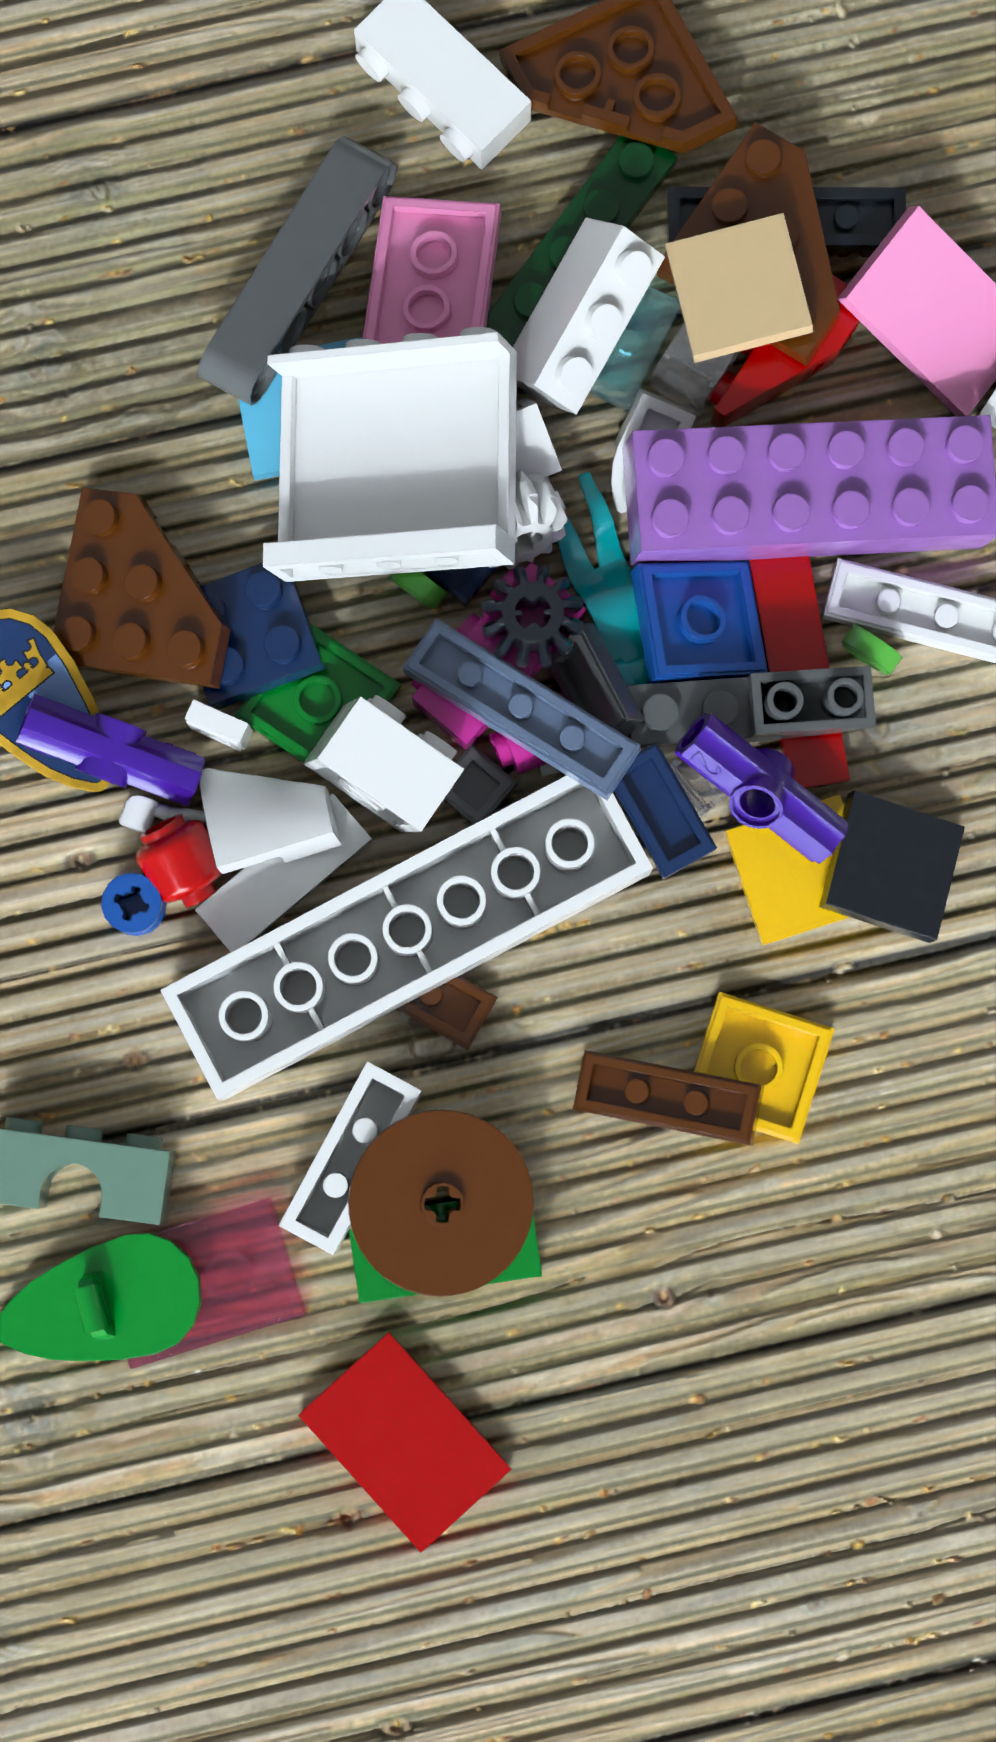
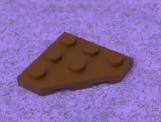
[499,0,737,154]
[656,122,840,366]
[53,488,231,689]

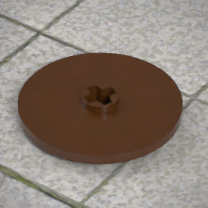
[348,1109,534,1297]

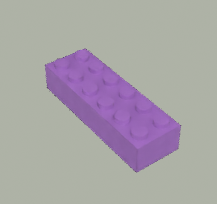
[622,415,996,565]

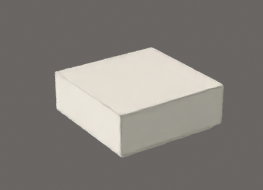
[184,699,253,752]

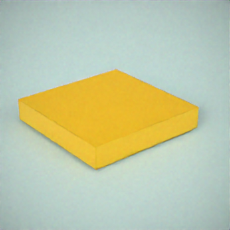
[724,794,851,946]
[693,992,835,1144]

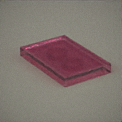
[128,1197,307,1369]

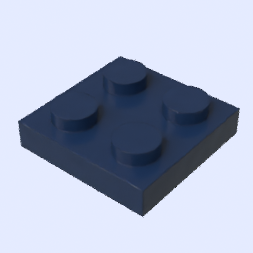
[200,562,326,710]

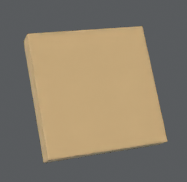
[665,213,813,363]

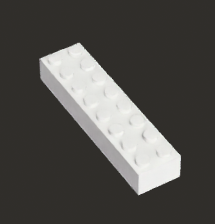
[160,775,653,1101]

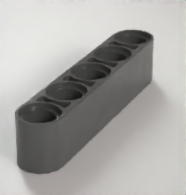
[198,136,398,406]

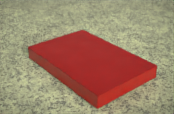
[298,1331,512,1553]

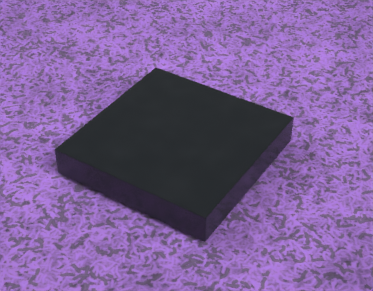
[819,790,965,943]

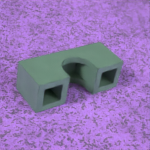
[0,1117,176,1225]

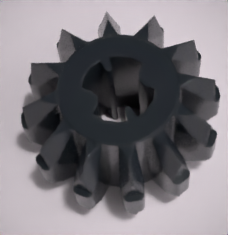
[482,565,584,669]

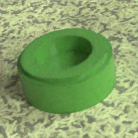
[389,572,448,611]
[841,624,903,676]

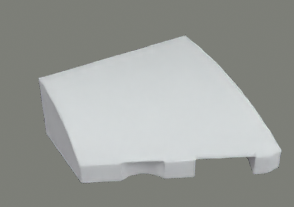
[199,768,343,874]

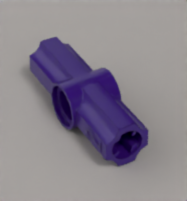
[15,694,206,806]
[674,713,849,864]

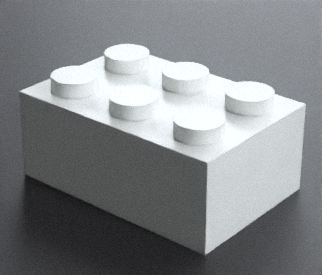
[303,695,464,832]

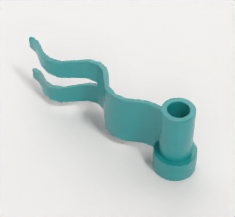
[557,471,649,685]

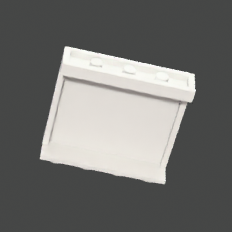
[263,327,517,582]

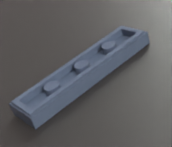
[402,618,641,801]

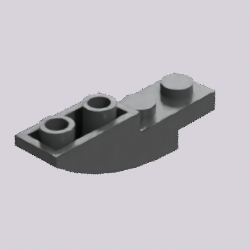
[627,666,876,748]

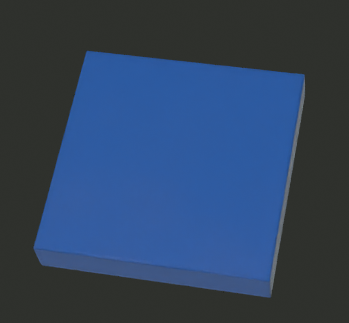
[631,560,767,684]

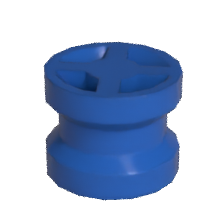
[101,873,167,936]

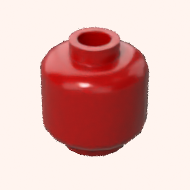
[135,814,222,908]

